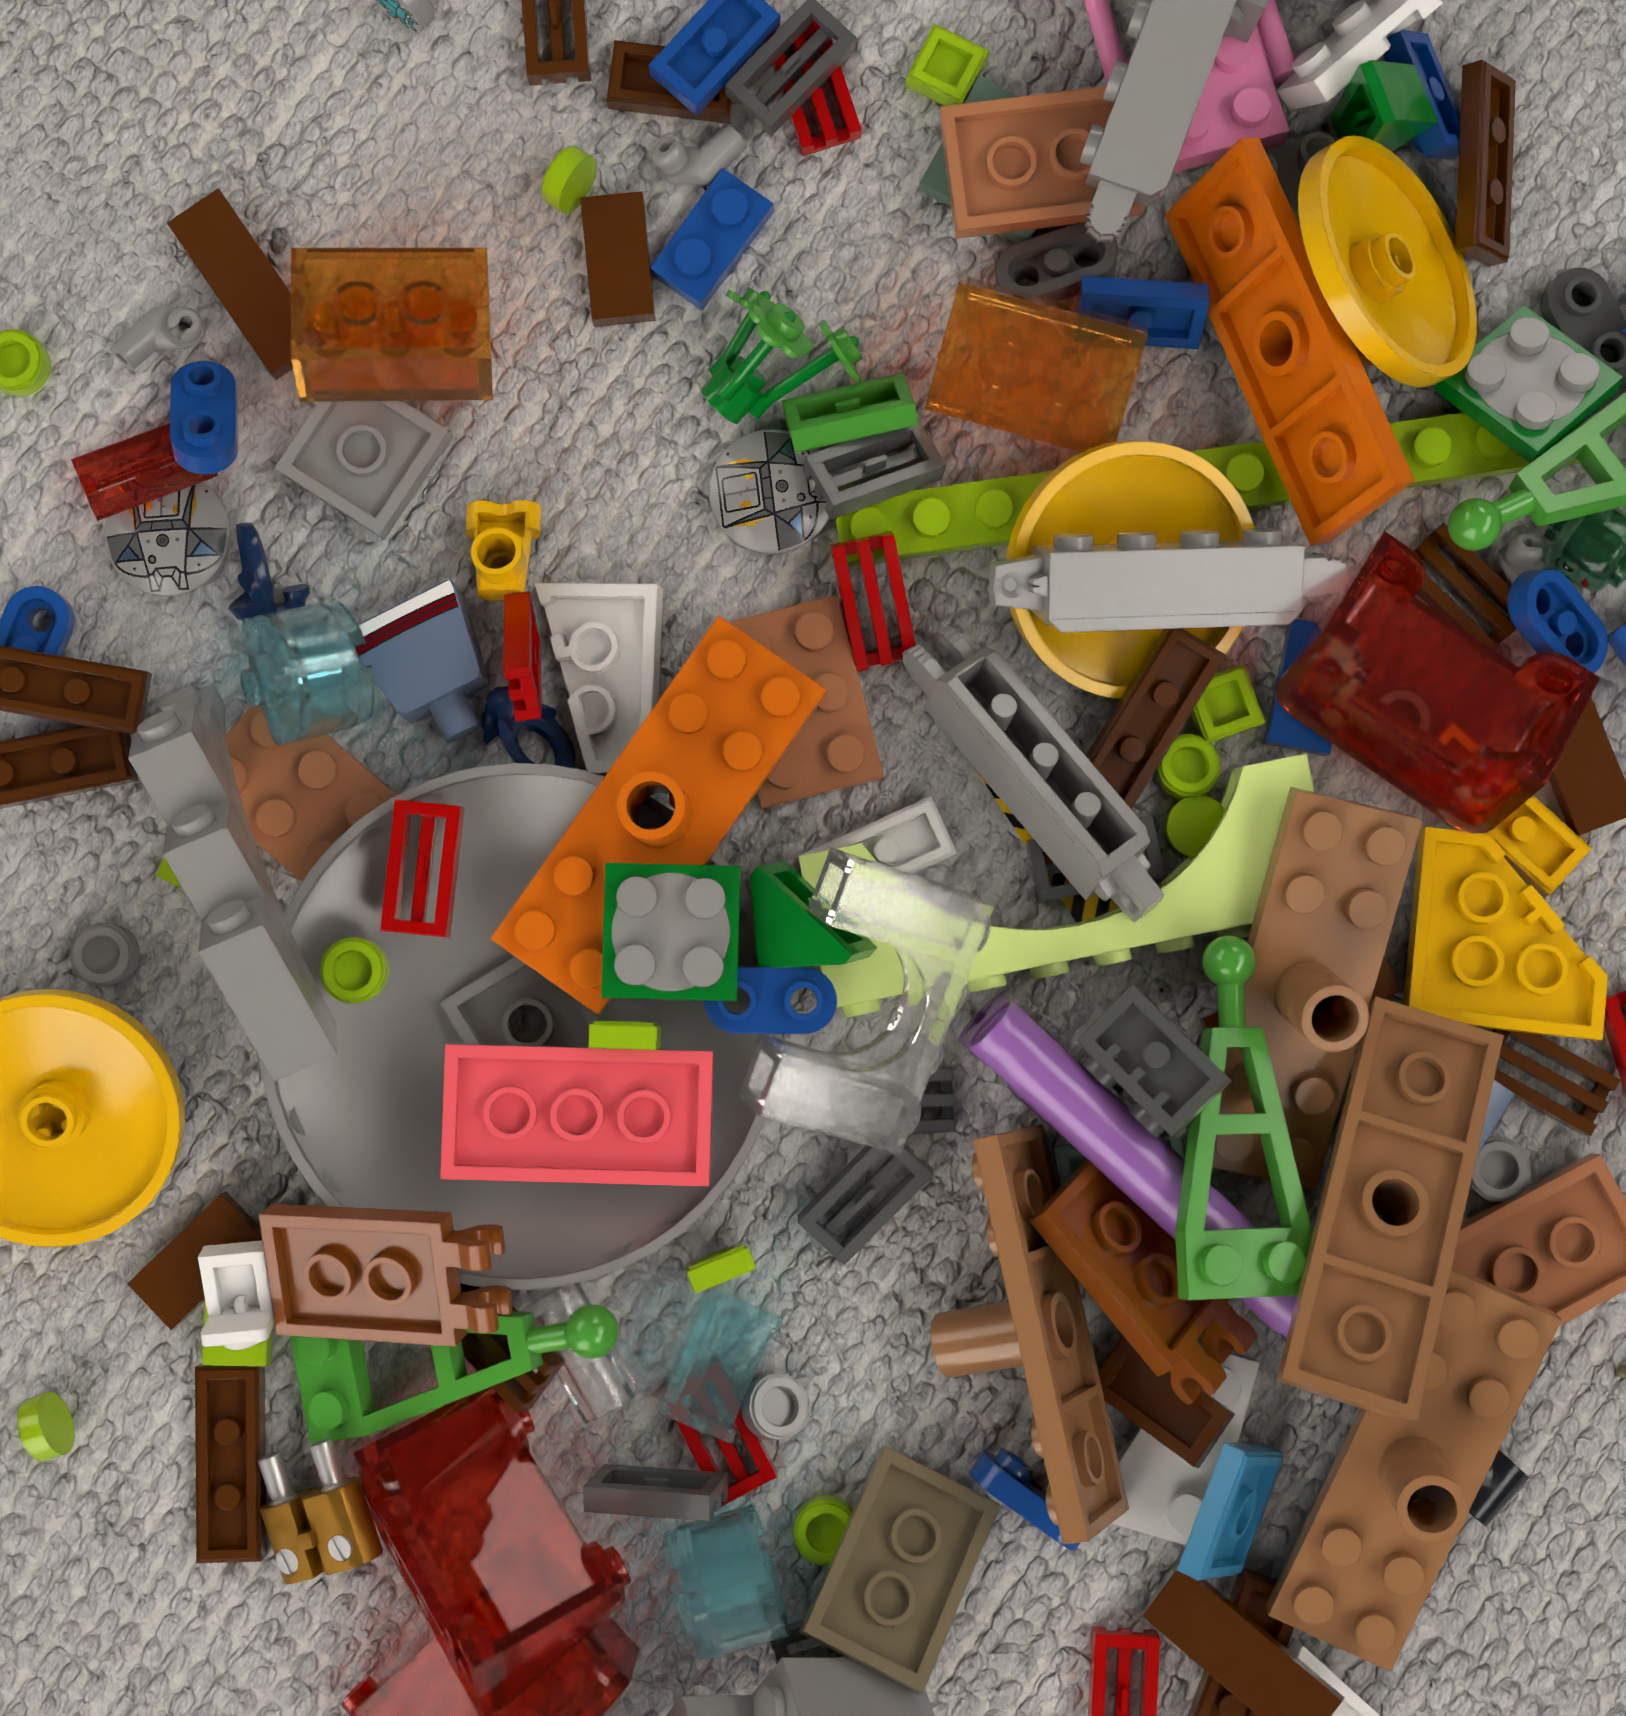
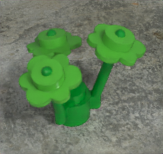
[701,287,863,424]

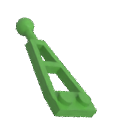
[1448,392,1626,551]
[1175,936,1312,1300]
[290,1304,619,1445]

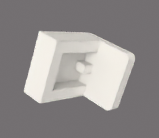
[198,1240,275,1350]

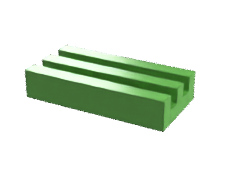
[781,373,918,453]

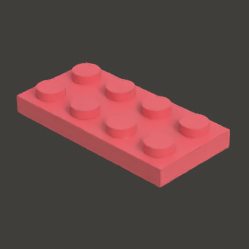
[440,1044,714,1186]

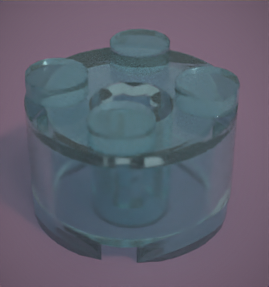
[240,601,375,745]
[664,1503,789,1659]

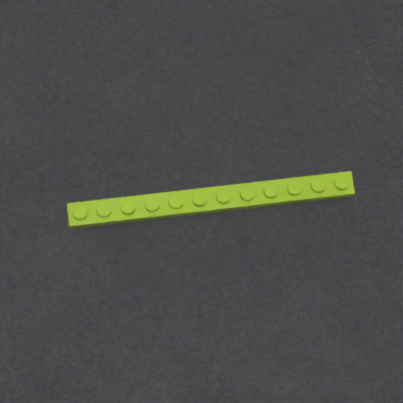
[835,413,1585,567]

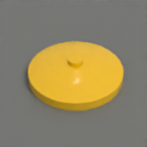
[1298,136,1477,388]
[1006,440,1255,699]
[0,989,185,1247]

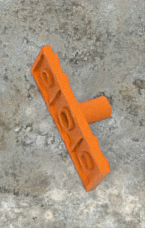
[1165,138,1415,546]
[490,615,827,1015]

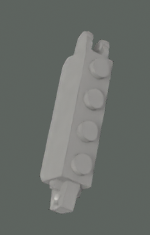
[1079,0,1237,244]
[988,528,1351,632]
[902,624,1164,923]

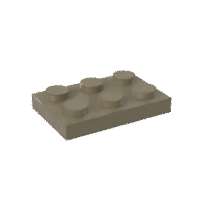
[799,1446,1000,1693]

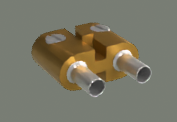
[258,1438,383,1585]

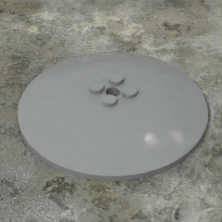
[259,763,783,1290]

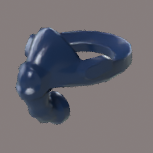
[228,523,310,632]
[481,686,576,768]

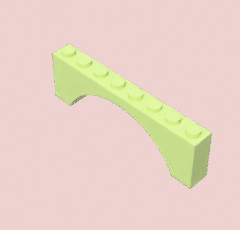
[798,753,1314,1017]

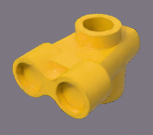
[465,500,542,601]

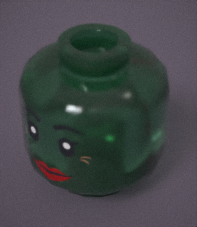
[1544,508,1626,592]

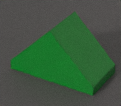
[1330,60,1439,151]
[750,861,878,968]

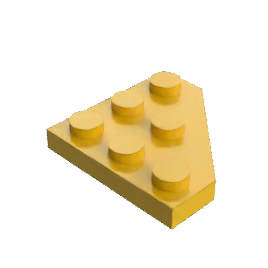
[1403,827,1608,1041]

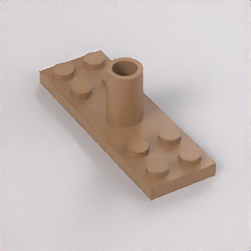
[1212,786,1423,1191]
[1276,996,1504,1424]
[931,1124,1129,1545]
[1266,1267,1562,1672]

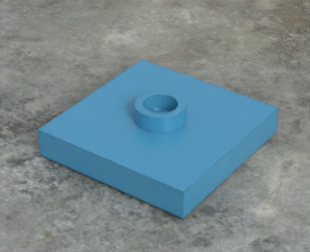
[1177,1442,1285,1581]

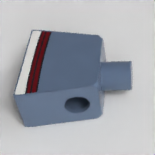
[341,578,490,743]

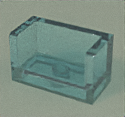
[656,1286,784,1444]

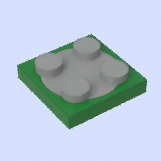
[1435,304,1623,463]
[601,863,741,1001]

